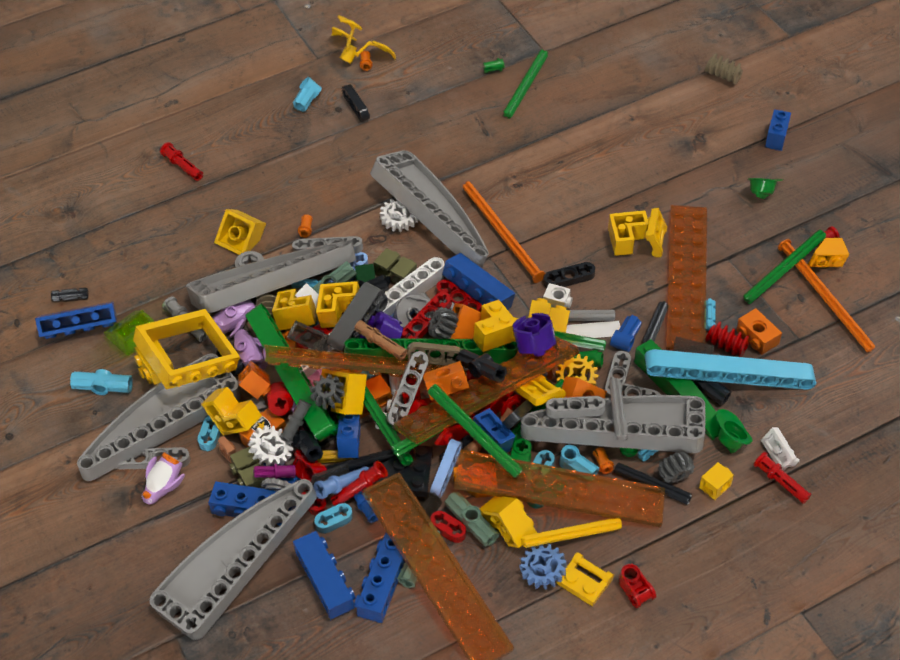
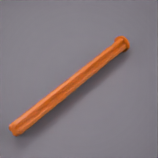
[463,181,545,283]
[778,239,875,352]

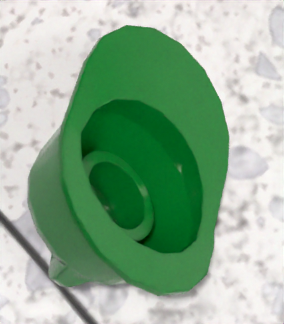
[747,178,783,199]
[716,409,752,453]

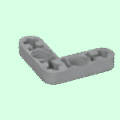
[605,351,661,398]

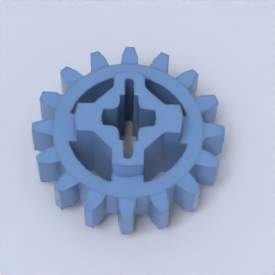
[520,544,567,589]

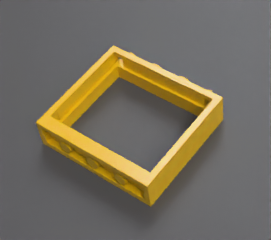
[133,309,240,390]

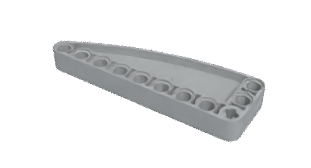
[370,150,489,268]
[186,240,356,313]
[77,353,241,481]
[521,395,705,453]
[149,479,317,640]

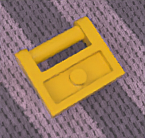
[645,208,667,258]
[513,373,566,406]
[556,552,614,607]

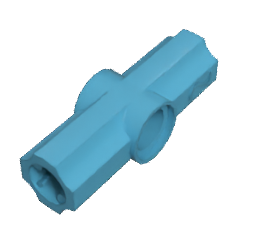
[70,369,133,395]

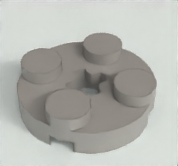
[394,295,433,331]

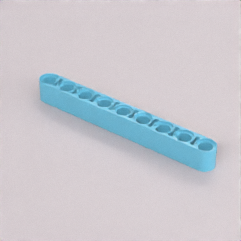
[645,349,816,390]

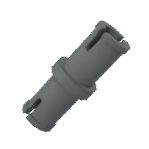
[281,399,311,441]

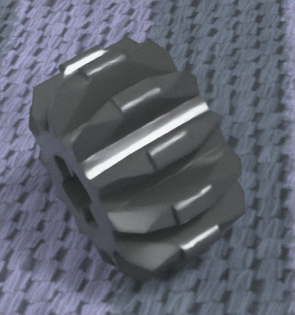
[428,307,458,339]
[310,374,345,410]
[658,452,695,484]

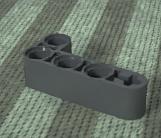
[327,282,388,354]

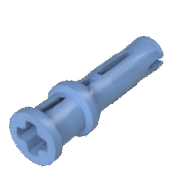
[314,466,369,499]

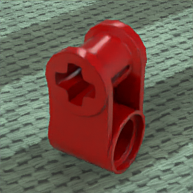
[292,450,328,483]
[619,564,657,609]

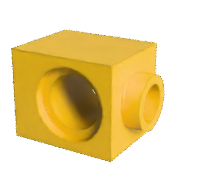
[699,462,734,500]

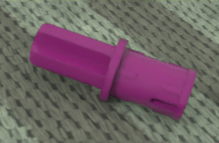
[253,463,296,479]

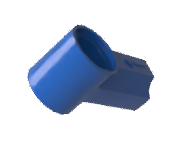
[610,315,642,352]

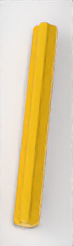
[522,517,622,548]

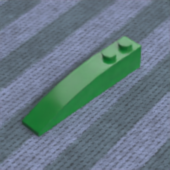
[634,339,720,440]

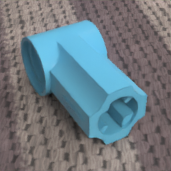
[292,77,322,112]
[559,445,600,483]

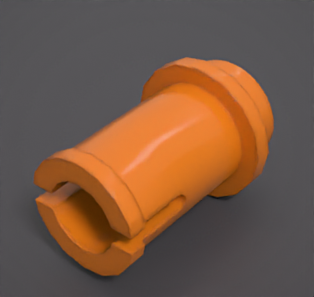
[360,51,373,71]
[298,214,313,238]
[592,447,614,474]

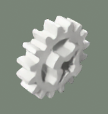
[380,199,418,232]
[248,425,293,466]

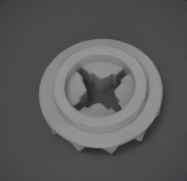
[235,251,264,267]
[261,478,291,491]

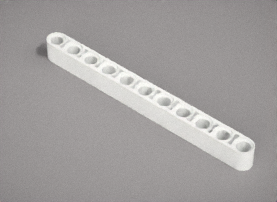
[296,257,444,377]

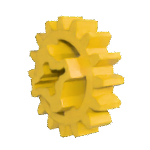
[556,354,599,386]

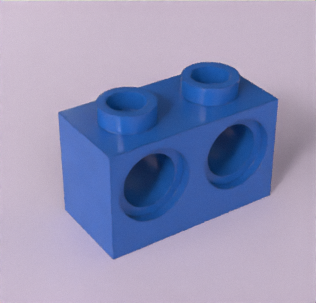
[765,109,791,151]
[473,408,516,459]
[337,414,361,458]

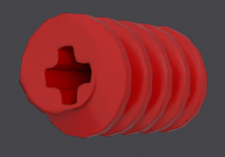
[705,321,749,357]
[266,382,293,416]

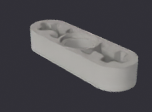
[546,396,605,419]

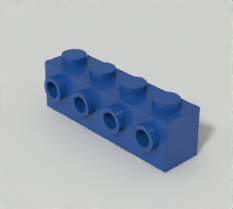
[442,253,515,310]
[35,301,117,339]
[208,481,296,526]
[293,531,356,620]
[354,533,410,623]

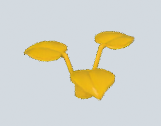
[331,15,396,64]

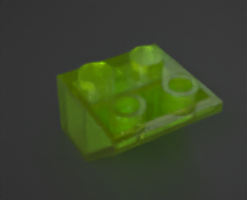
[104,310,155,356]

